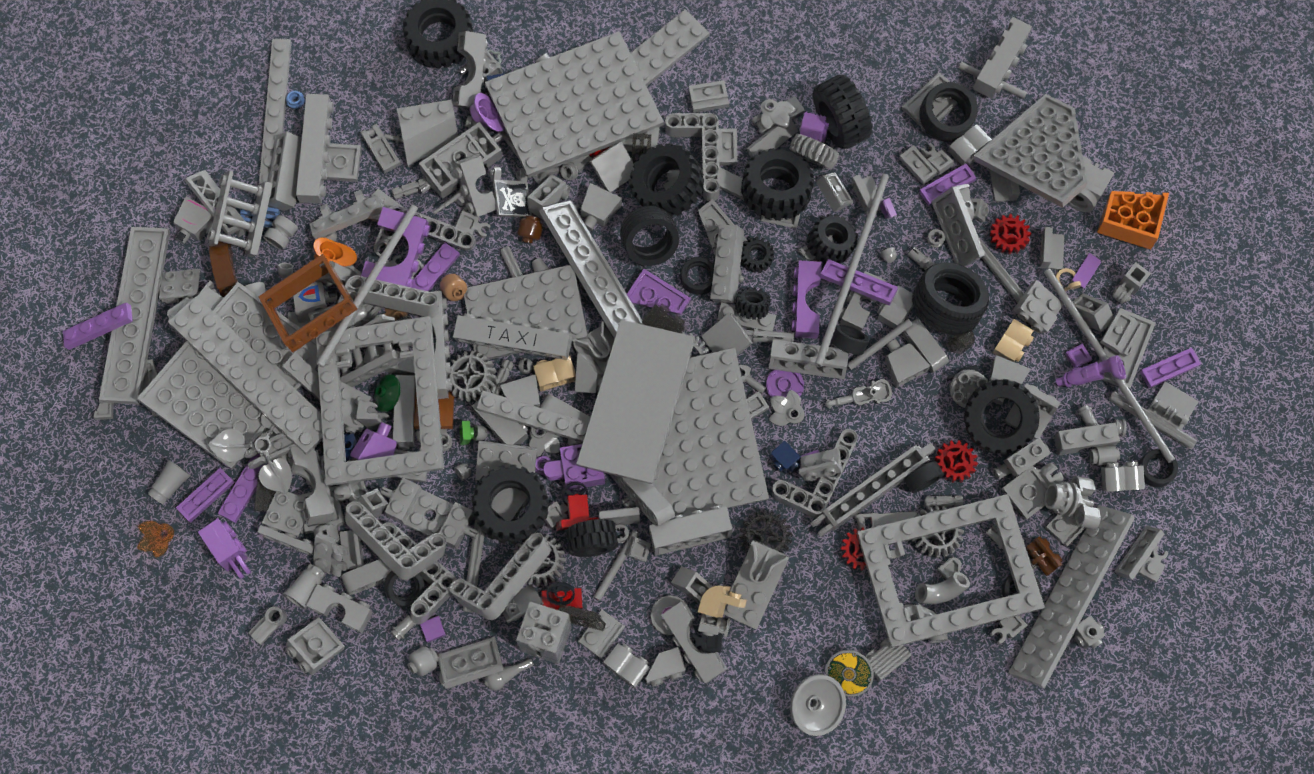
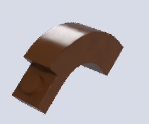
[209,241,238,297]

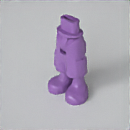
[1056,355,1126,388]

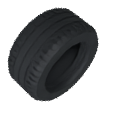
[912,262,989,335]

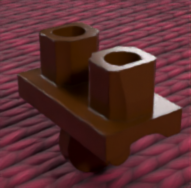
[1025,536,1062,576]

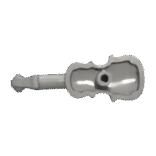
[825,379,892,409]

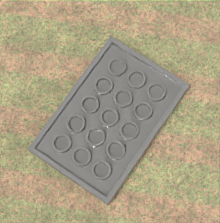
[464,265,588,360]

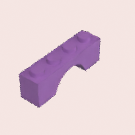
[791,260,822,339]

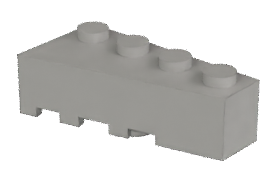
[973,17,1032,99]

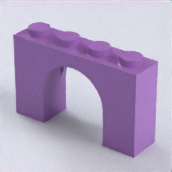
[361,207,430,288]

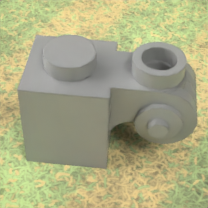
[1112,262,1151,305]

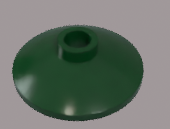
[373,374,401,412]

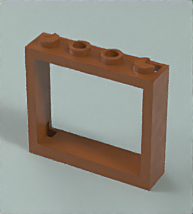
[258,254,358,353]

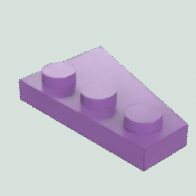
[627,269,691,315]

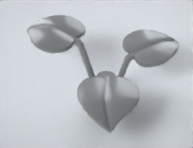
[209,413,292,493]

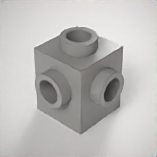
[1074,616,1106,649]

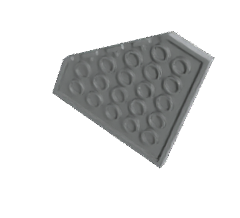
[974,94,1087,208]

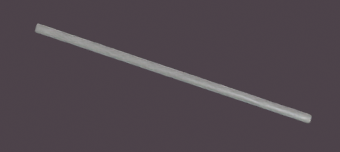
[814,174,889,367]
[1044,268,1175,463]

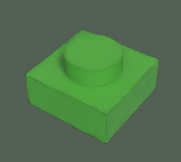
[459,421,474,445]

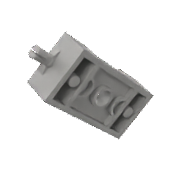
[418,122,504,199]
[380,478,478,550]

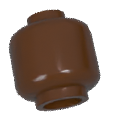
[517,215,543,244]

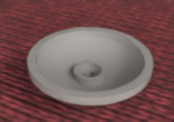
[790,674,846,736]

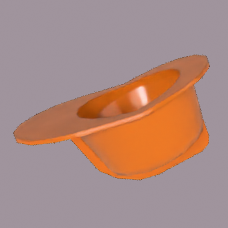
[313,238,357,266]

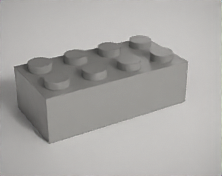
[649,505,732,556]

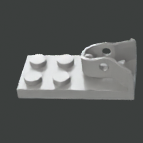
[931,184,985,267]
[572,320,614,373]
[724,540,790,630]

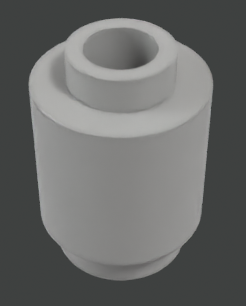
[1089,445,1120,466]

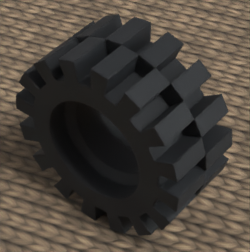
[741,237,774,273]
[735,287,771,320]

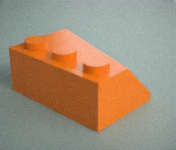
[1097,191,1169,250]

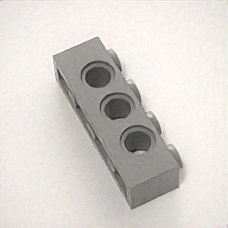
[769,339,848,379]

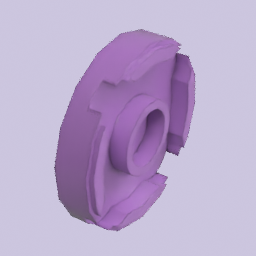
[766,370,804,397]

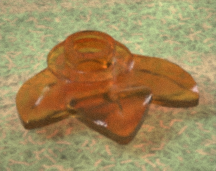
[137,521,174,558]

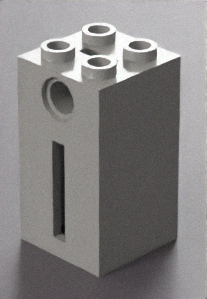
[516,601,572,664]

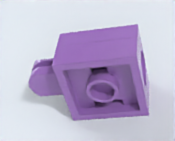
[544,444,605,490]
[198,519,251,579]

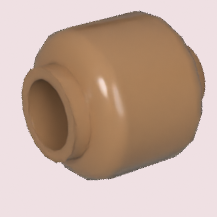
[439,274,467,301]

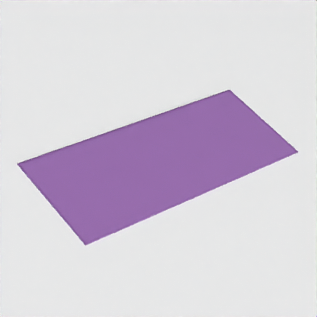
[1072,253,1101,288]

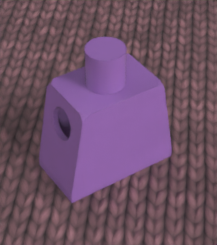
[350,422,397,460]

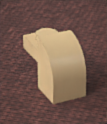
[698,586,747,618]

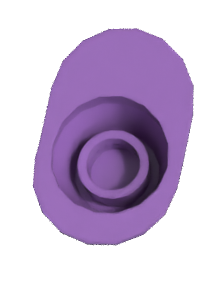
[470,93,505,132]

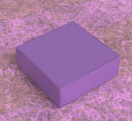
[879,198,897,219]
[1065,344,1092,368]
[420,616,446,643]

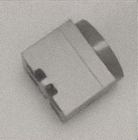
[1067,155,1114,212]

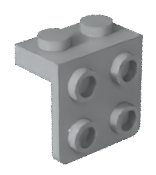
[1005,383,1061,439]

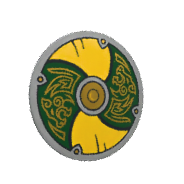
[826,650,874,697]

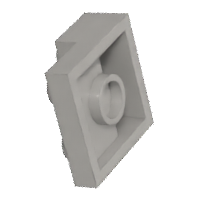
[1013,280,1064,334]
[340,381,371,434]
[286,617,345,676]

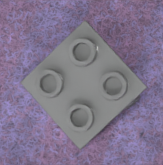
[159,269,200,304]
[1148,381,1199,430]
[262,491,306,537]
[502,585,543,623]

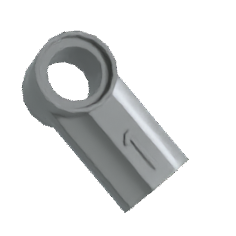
[248,607,287,645]

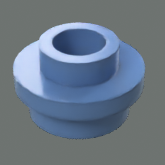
[286,91,305,109]

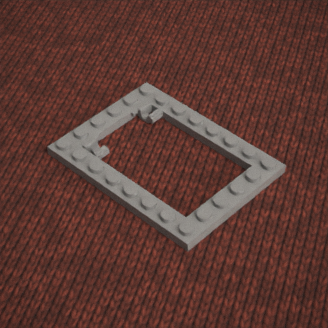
[316,316,444,486]
[857,494,1045,648]

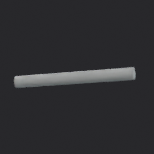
[959,62,1027,99]
[847,319,913,370]
[594,530,640,601]

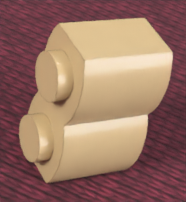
[993,319,1034,362]
[533,356,576,391]

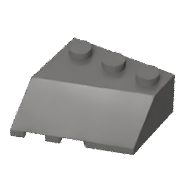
[397,100,458,167]

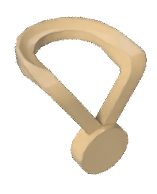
[1056,268,1081,292]

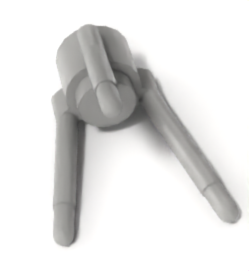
[433,189,468,233]

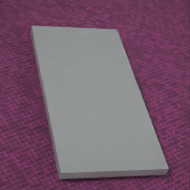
[577,320,695,485]

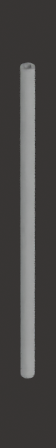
[316,205,418,368]

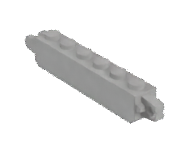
[810,443,935,537]

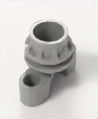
[1045,476,1101,529]

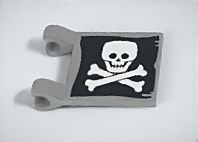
[489,166,532,217]

